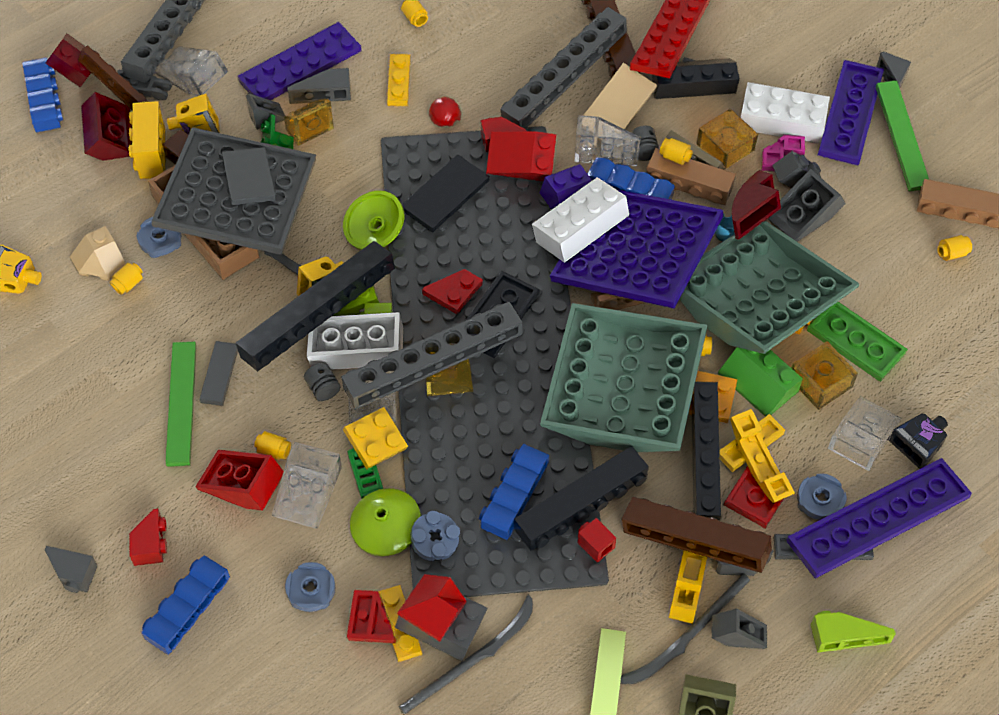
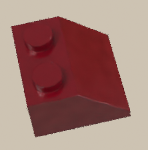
[46,33,91,87]

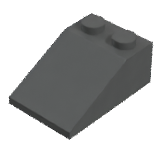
[768,169,846,242]

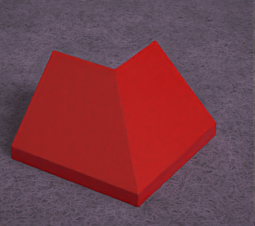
[397,574,467,642]

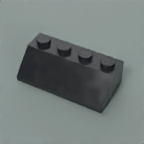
[652,58,740,99]

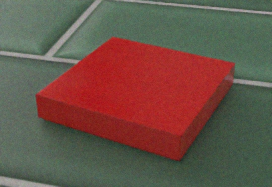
[724,466,784,529]

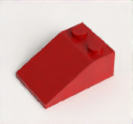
[486,131,557,181]
[195,450,285,511]

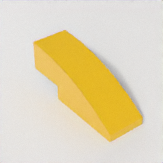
[668,551,707,624]

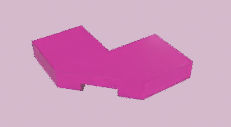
[762,135,805,171]

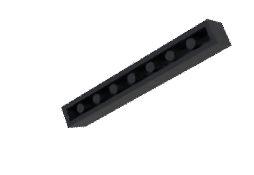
[236,241,395,372]

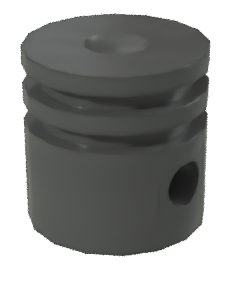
[630,125,659,161]
[304,363,341,401]

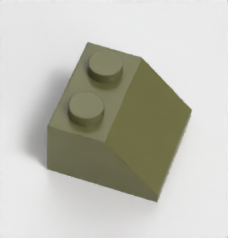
[678,674,736,715]

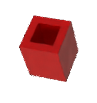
[577,518,617,563]

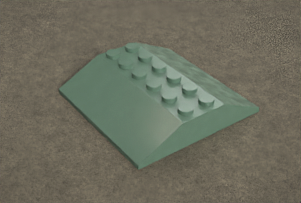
[680,221,859,354]
[540,303,707,452]

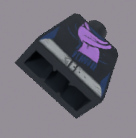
[889,413,948,469]

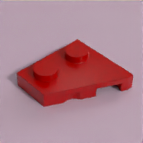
[422,269,483,314]
[347,590,396,643]

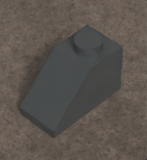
[45,546,98,593]
[711,608,767,649]

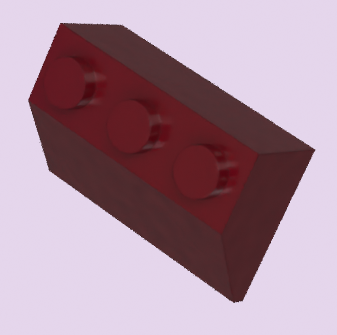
[81,92,132,161]

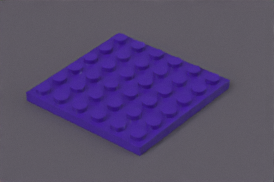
[550,189,724,309]

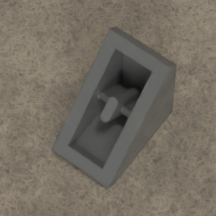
[877,52,911,88]
[246,93,286,130]

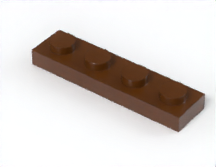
[78,45,148,111]

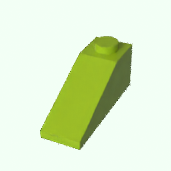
[810,611,896,653]

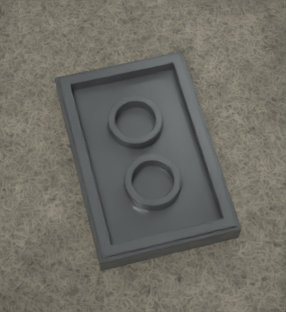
[222,147,275,205]

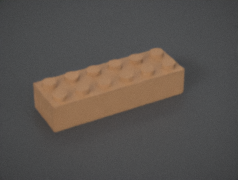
[148,166,259,280]

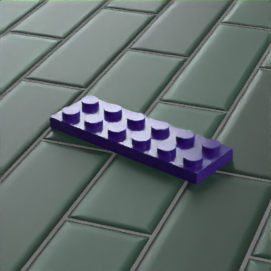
[237,22,362,100]
[817,60,884,166]

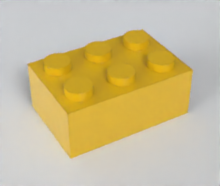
[129,101,166,179]

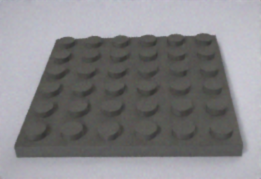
[152,127,316,255]

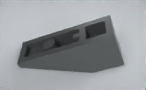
[288,68,351,104]

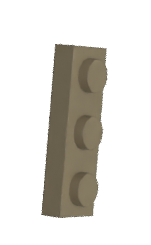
[666,130,725,170]

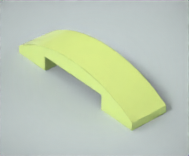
[590,628,626,715]

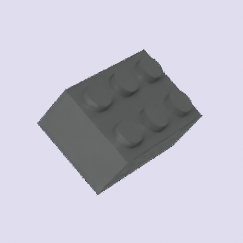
[395,575,488,661]

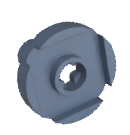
[137,217,182,258]
[797,473,847,520]
[410,511,460,561]
[285,562,335,612]

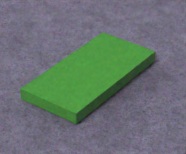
[807,302,908,382]

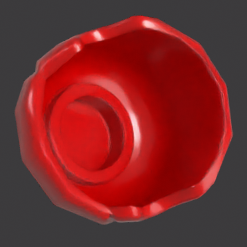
[429,97,461,127]

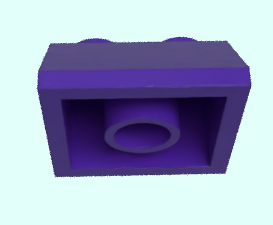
[539,164,592,210]

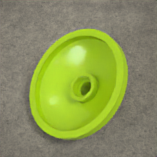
[343,190,405,250]
[350,488,421,556]

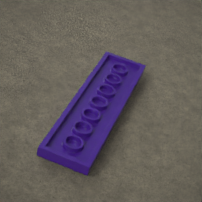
[786,458,972,579]

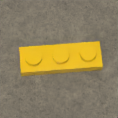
[387,54,411,106]
[719,414,785,472]
[378,585,422,662]

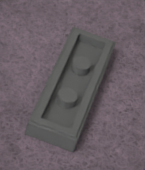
[200,341,238,406]

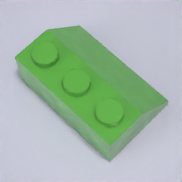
[718,347,803,417]

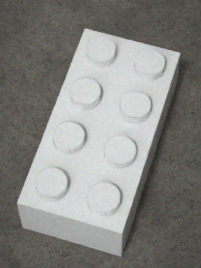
[738,82,830,144]
[532,177,629,263]
[307,312,403,370]

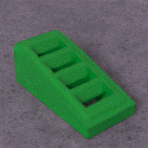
[347,448,383,499]

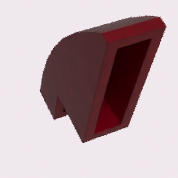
[732,170,781,240]

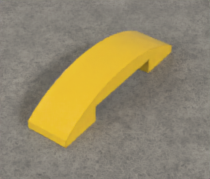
[730,409,795,503]

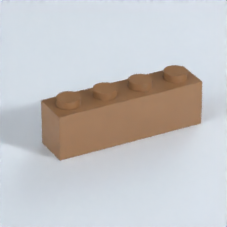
[646,148,736,205]
[917,179,999,228]

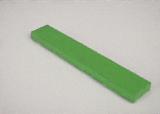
[876,80,929,191]
[165,342,197,466]

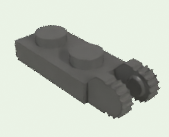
[117,69,172,100]

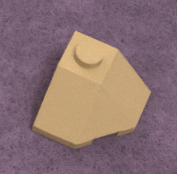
[70,226,125,281]

